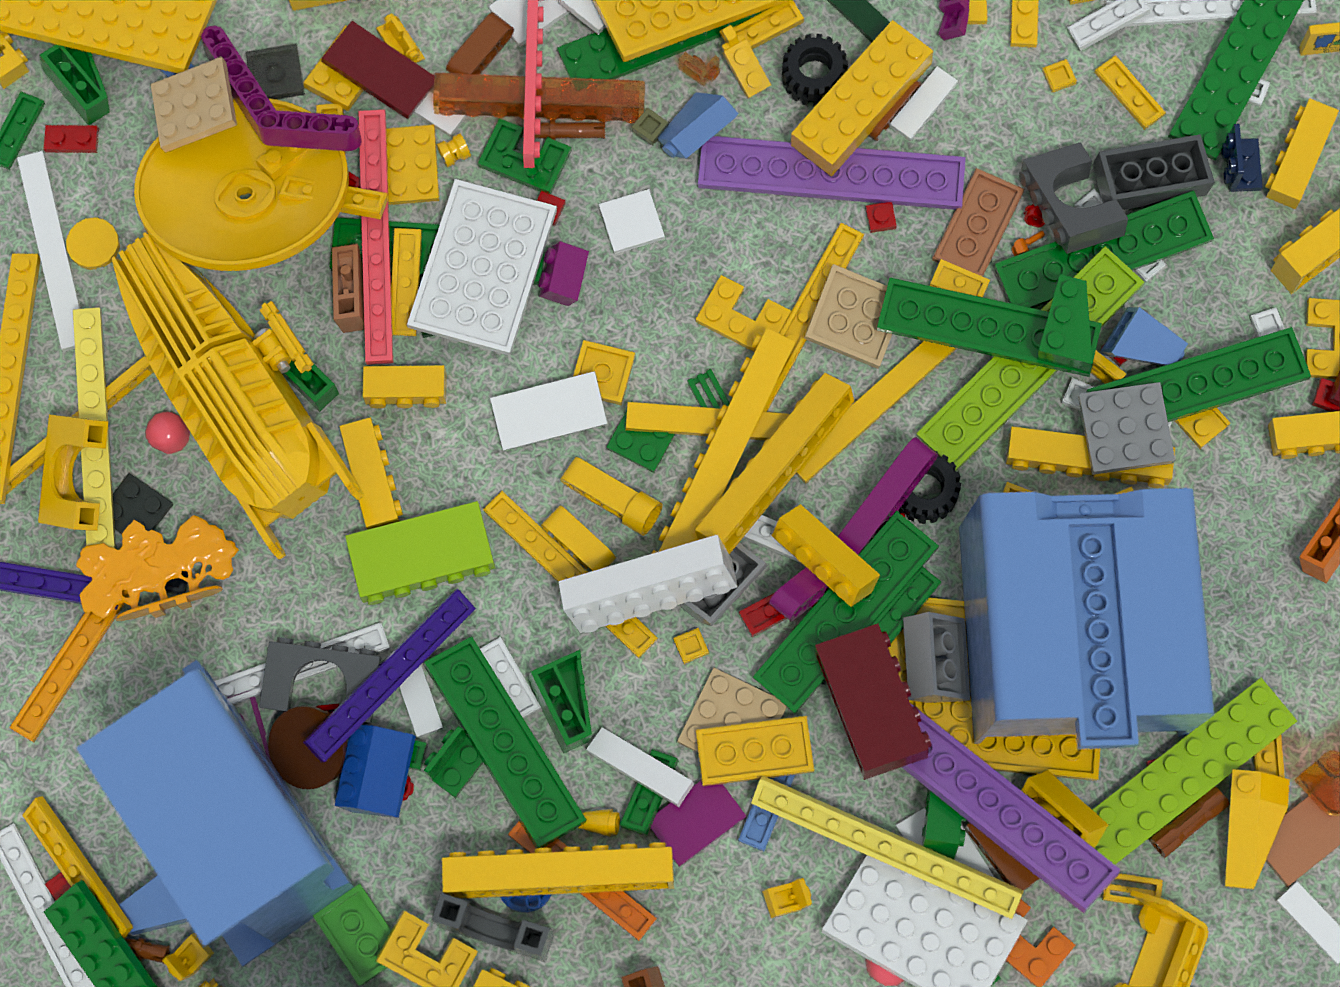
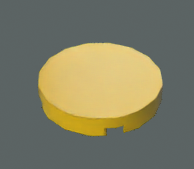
[66,217,120,270]

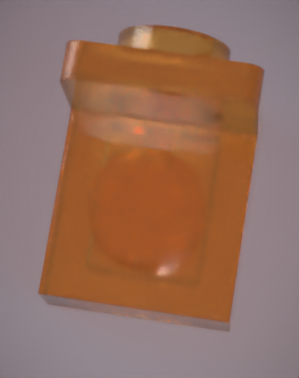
[679,52,721,86]

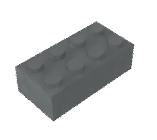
[1092,134,1215,210]

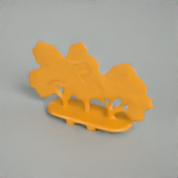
[76,515,239,621]

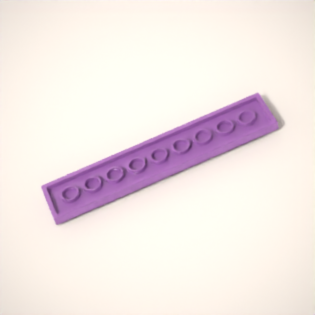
[698,136,966,210]
[902,703,1121,913]

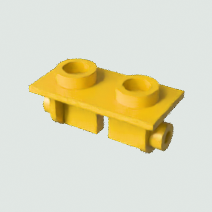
[376,14,425,63]

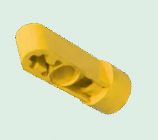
[560,457,663,536]

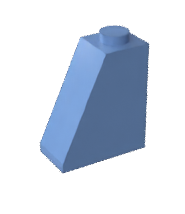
[657,92,738,158]
[1100,307,1188,366]
[119,875,188,935]

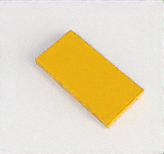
[696,716,814,786]

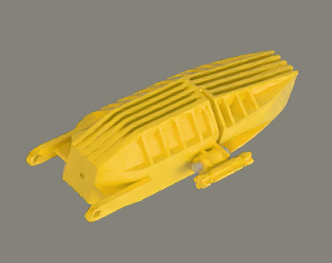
[112,232,364,560]

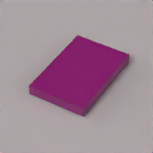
[650,780,747,867]

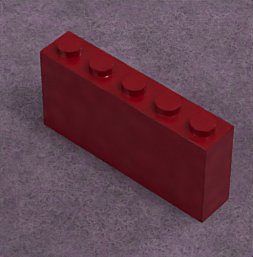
[815,624,932,780]

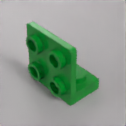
[424,726,483,799]

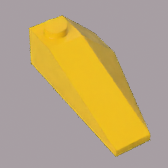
[1225,769,1290,890]

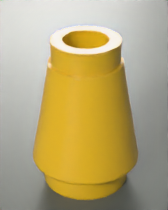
[578,809,620,837]

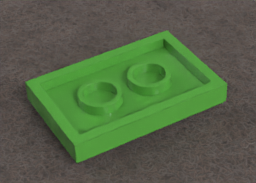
[313,883,392,987]

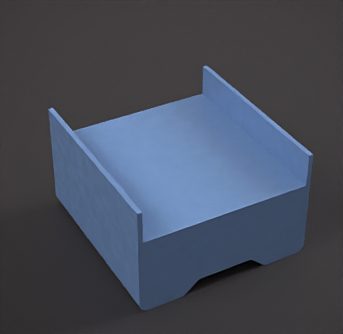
[959,488,1214,749]
[76,660,354,967]

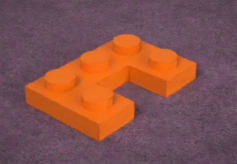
[1006,900,1076,987]

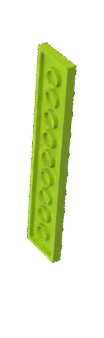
[916,246,1145,471]
[1093,678,1297,865]

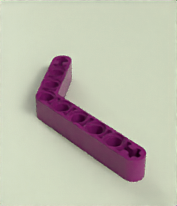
[201,26,362,151]
[769,437,938,622]

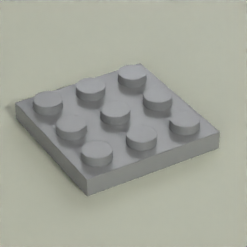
[1078,382,1175,475]

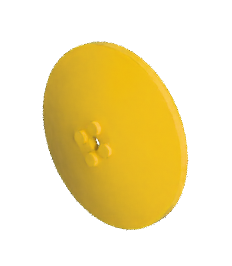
[134,99,349,271]

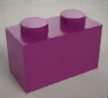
[538,241,589,306]

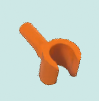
[1012,231,1045,256]

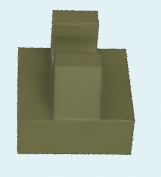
[632,107,669,146]

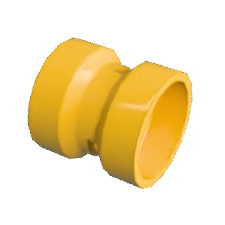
[436,133,471,168]

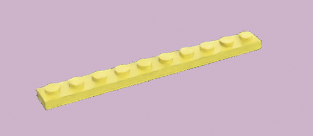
[73,307,116,549]
[751,776,1024,919]

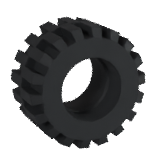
[782,34,848,107]
[899,451,961,524]

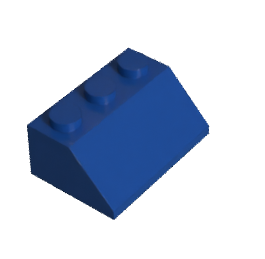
[334,725,416,818]

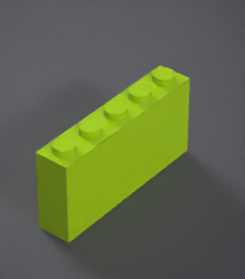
[345,501,495,605]

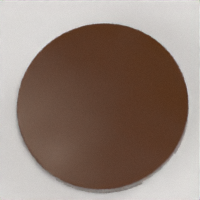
[268,705,347,790]

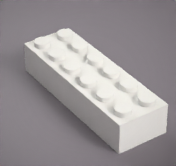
[558,535,738,633]

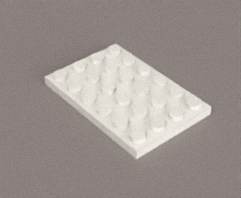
[407,179,557,356]
[822,855,1028,987]

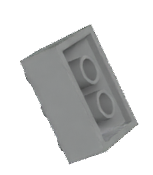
[679,543,768,626]
[903,612,970,703]

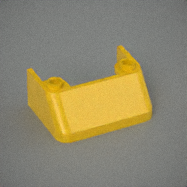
[1115,890,1208,987]

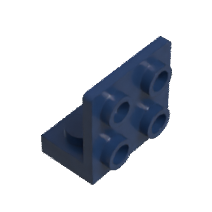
[1221,124,1263,192]

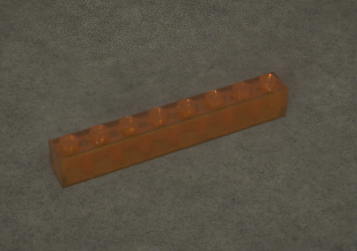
[433,73,645,123]

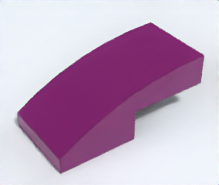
[938,0,969,40]

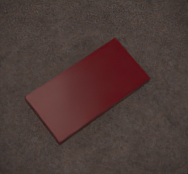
[321,21,438,120]

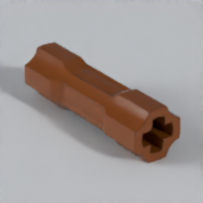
[1149,787,1230,858]

